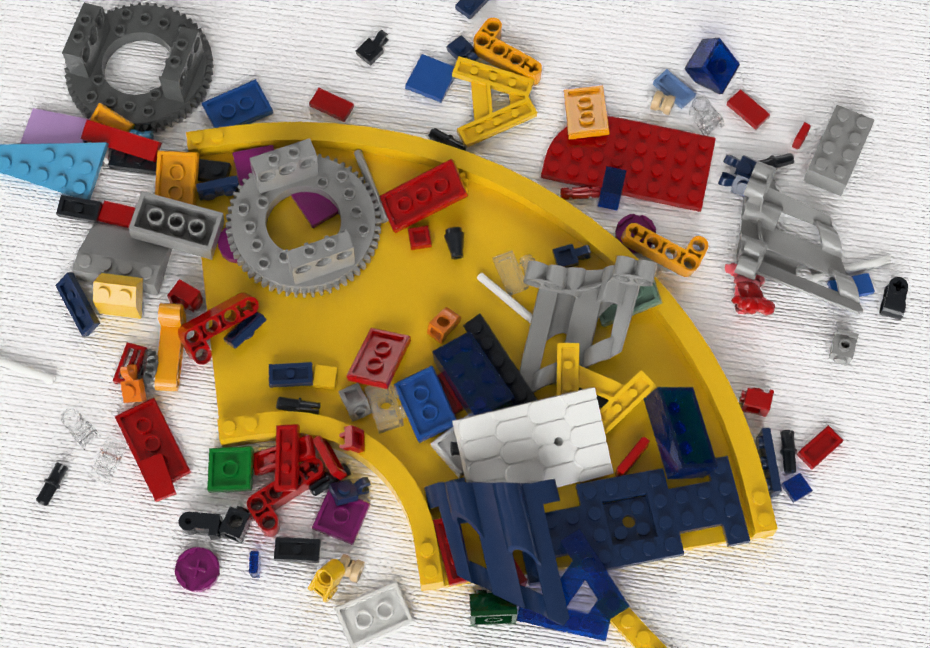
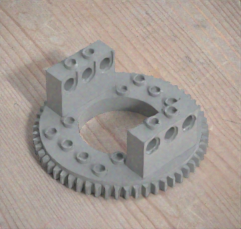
[226,138,381,298]

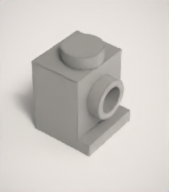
[828,328,859,365]

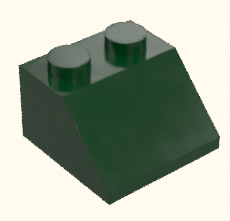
[469,590,517,626]

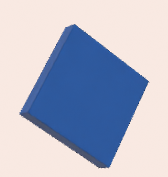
[405,54,455,103]

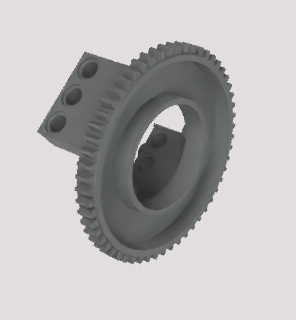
[62,2,214,133]

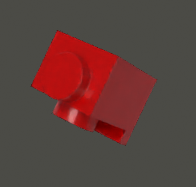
[167,279,203,313]
[739,387,774,417]

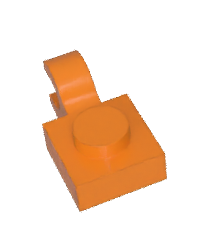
[120,364,147,403]

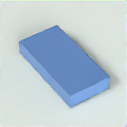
[653,69,696,109]

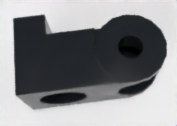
[178,512,224,541]

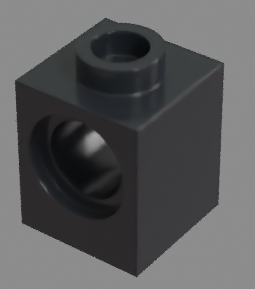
[219,506,253,544]

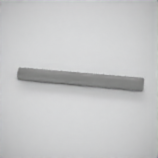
[354,150,389,223]

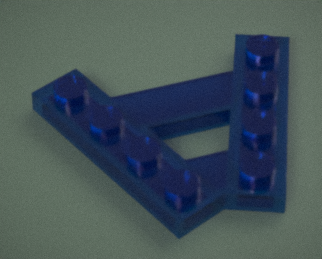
[516,528,630,641]

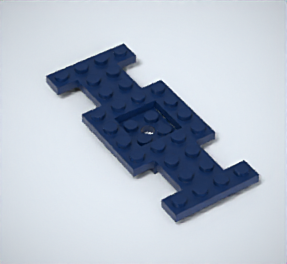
[521,456,750,586]

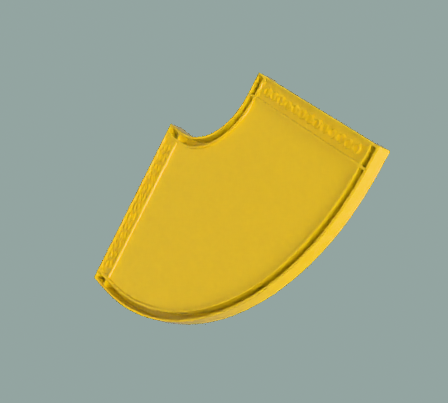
[186,122,778,591]

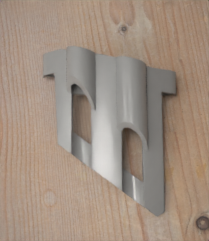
[734,161,863,315]
[519,256,657,393]

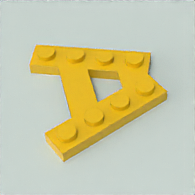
[452,56,538,148]
[557,343,657,435]

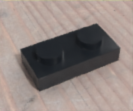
[56,195,103,223]
[274,537,321,563]

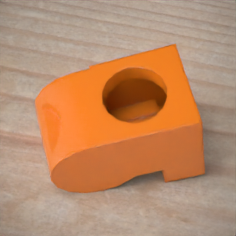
[427,307,461,344]

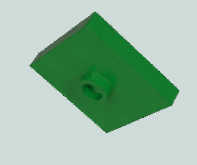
[207,446,254,493]

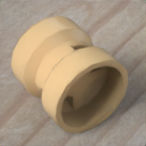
[650,90,676,116]
[340,554,365,583]

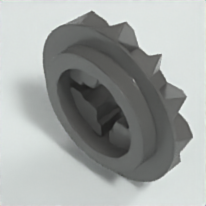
[141,349,158,384]

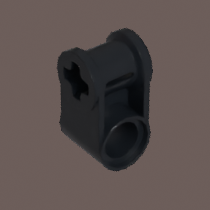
[879,277,908,320]

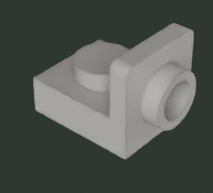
[338,383,372,422]

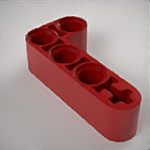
[178,292,259,365]
[247,458,325,537]

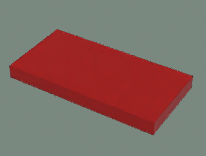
[379,159,469,233]
[114,397,191,492]

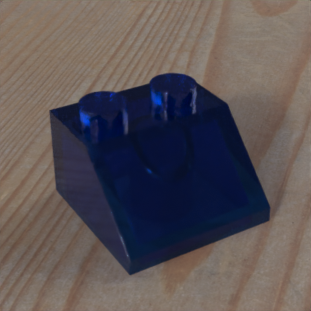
[684,37,740,94]

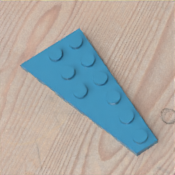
[0,143,109,200]

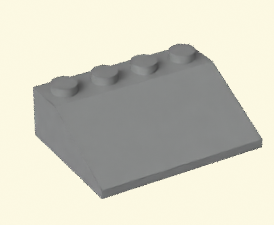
[72,223,172,295]

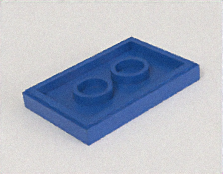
[201,79,273,128]
[393,366,457,443]

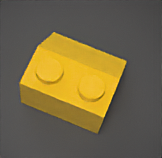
[93,273,143,319]

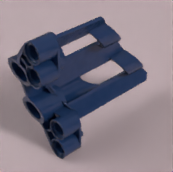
[424,478,570,625]

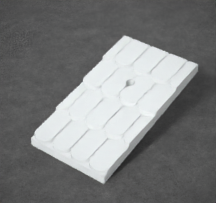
[452,387,614,487]

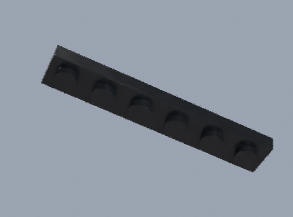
[108,149,232,182]
[463,314,538,406]

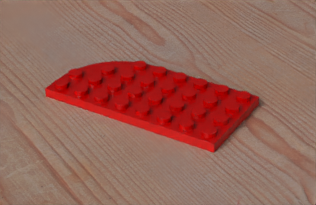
[541,116,716,212]

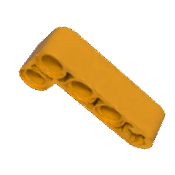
[473,18,542,85]
[621,223,709,277]
[155,303,187,391]

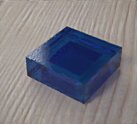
[781,473,813,504]
[249,551,261,578]

